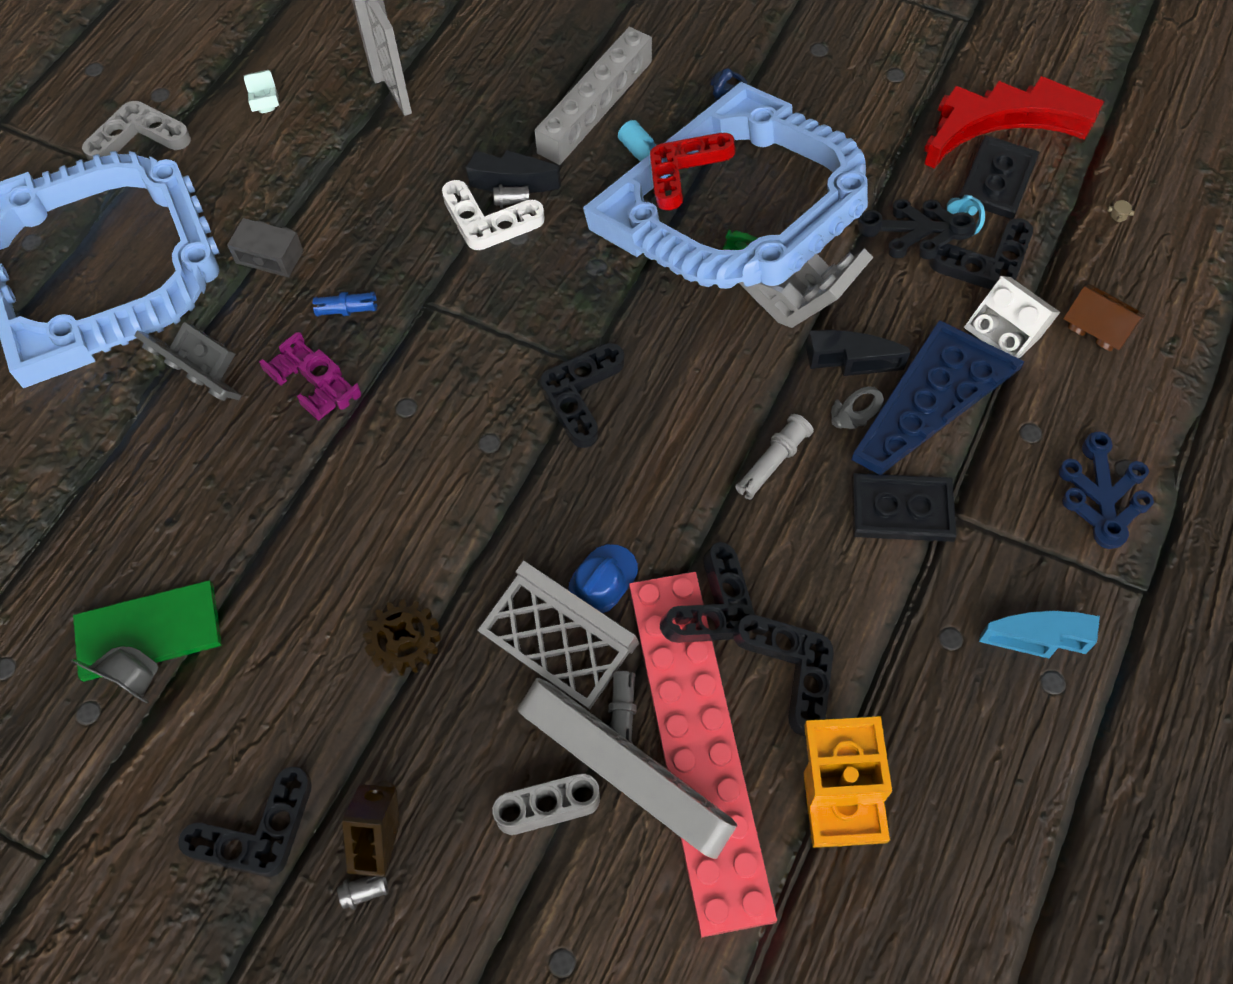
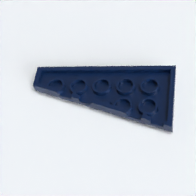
[851,320,1025,475]

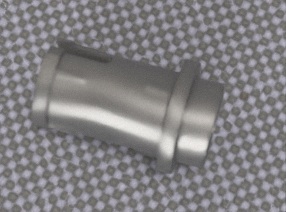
[493,184,529,208]
[337,876,389,910]

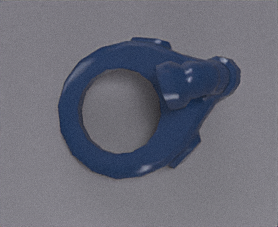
[710,68,747,101]

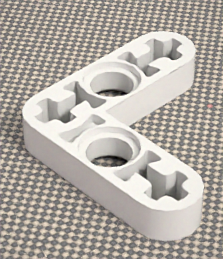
[442,180,545,250]

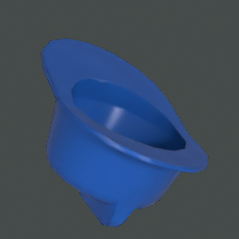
[569,544,638,613]

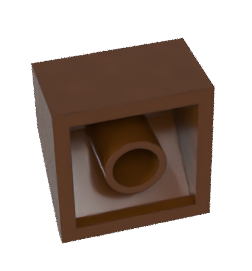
[1063,284,1146,351]

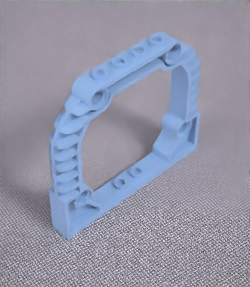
[583,82,868,289]
[0,151,220,388]

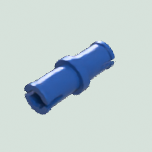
[313,292,377,317]

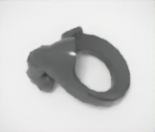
[831,386,884,429]

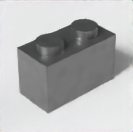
[227,218,303,278]

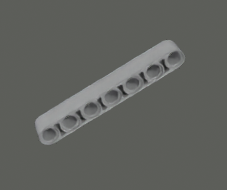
[517,678,738,859]

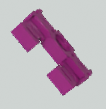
[259,332,361,421]

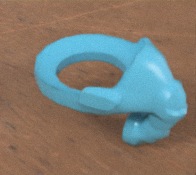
[947,195,985,236]

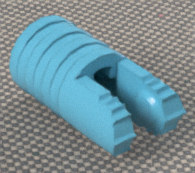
[618,120,656,161]

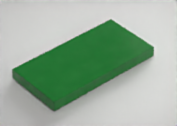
[73,580,222,682]

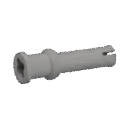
[735,414,814,500]

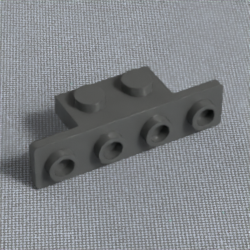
[134,322,242,401]

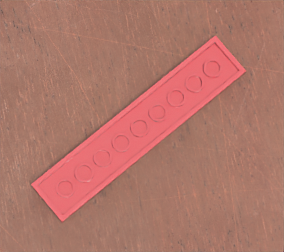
[629,572,777,938]

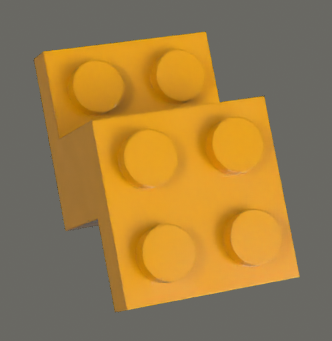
[804,716,892,848]

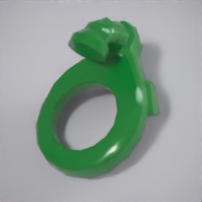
[722,230,758,250]

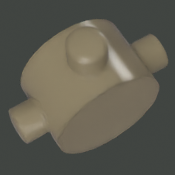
[1107,200,1135,222]

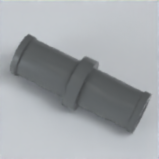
[608,671,637,743]

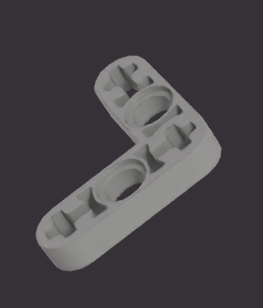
[82,101,191,161]

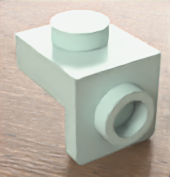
[244,70,279,113]

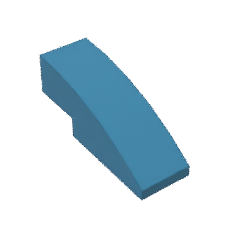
[979,611,1100,659]

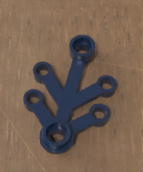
[1059,432,1154,549]

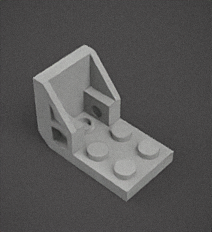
[739,248,873,328]

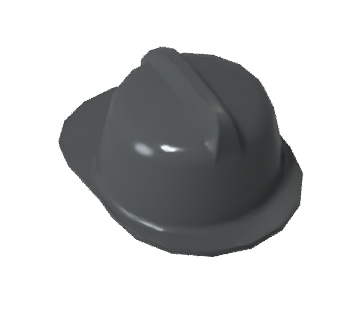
[71,646,158,704]

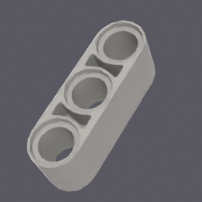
[492,774,600,835]

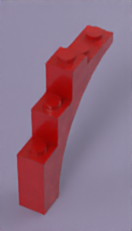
[924,76,1105,169]

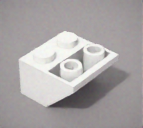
[964,276,1060,358]

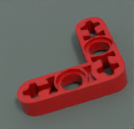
[650,133,736,210]

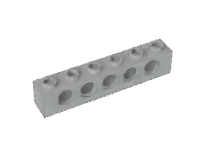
[535,27,652,165]

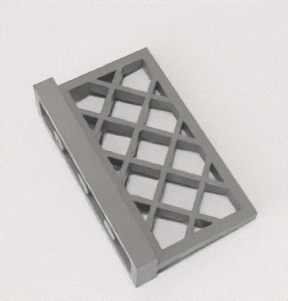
[352,0,412,116]
[477,561,639,710]

